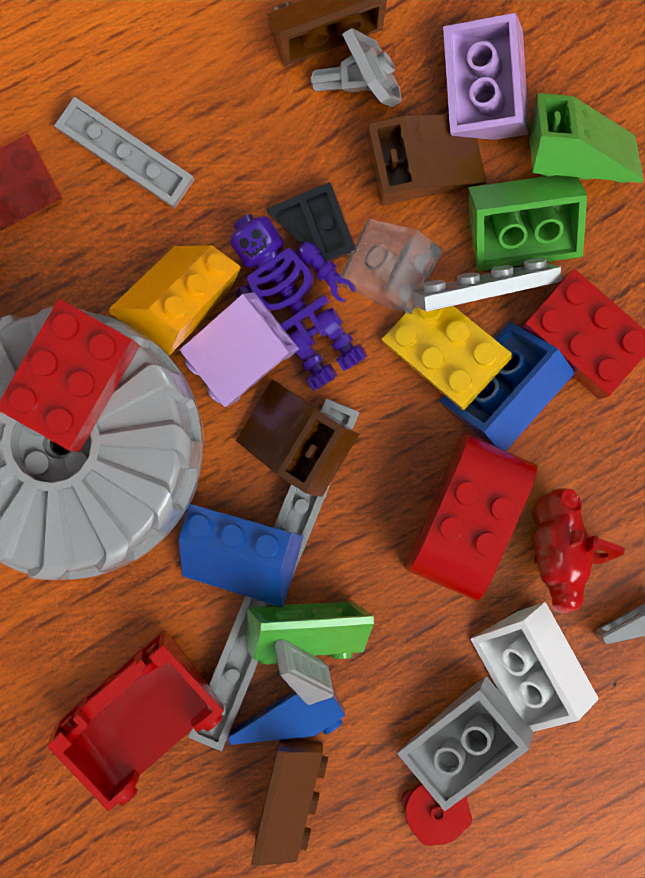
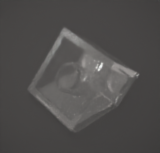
[337,219,443,314]

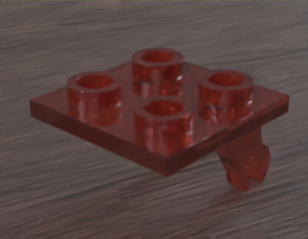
[0,134,62,231]

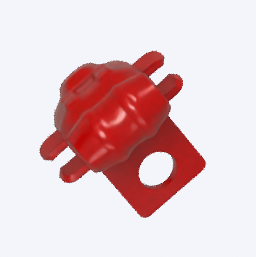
[532,488,625,614]

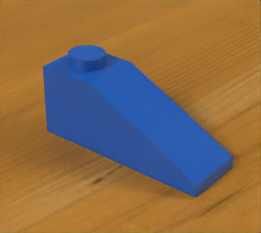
[228,690,346,745]

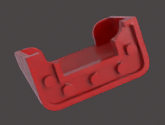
[47,630,224,812]

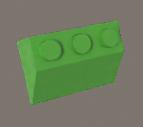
[468,175,587,272]
[247,601,374,664]

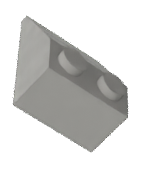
[397,676,534,811]

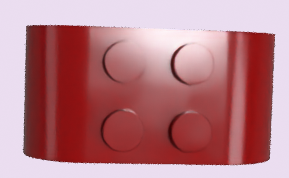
[404,434,537,601]

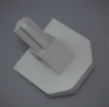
[311,28,402,107]

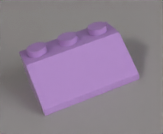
[443,13,530,140]

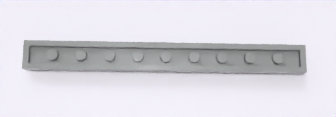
[188,399,360,752]

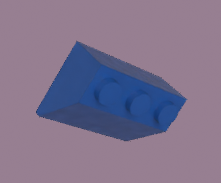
[439,321,575,451]
[179,504,304,607]

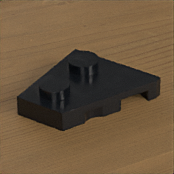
[267,182,357,263]

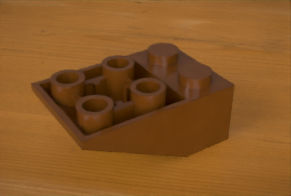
[367,114,487,206]
[236,379,360,497]

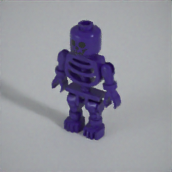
[230,214,368,391]

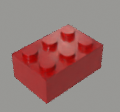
[520,268,645,399]
[0,298,140,452]

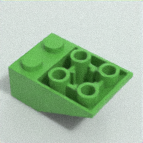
[529,93,644,183]

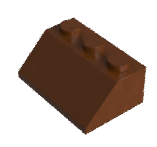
[267,0,387,67]
[251,738,328,866]

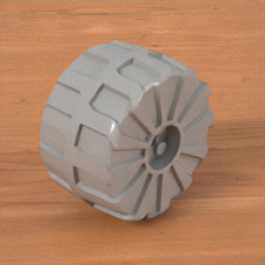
[0,306,205,580]

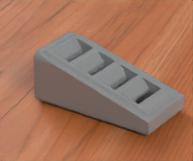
[594,603,645,644]
[274,639,334,705]

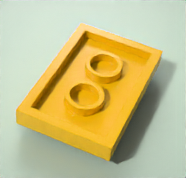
[382,305,512,411]

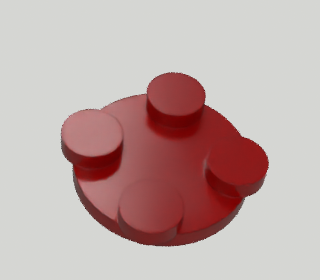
[401,783,472,846]

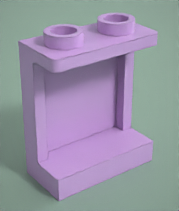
[180,292,299,407]

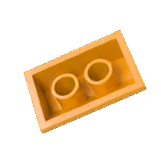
[109,245,241,356]

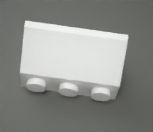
[470,602,599,732]

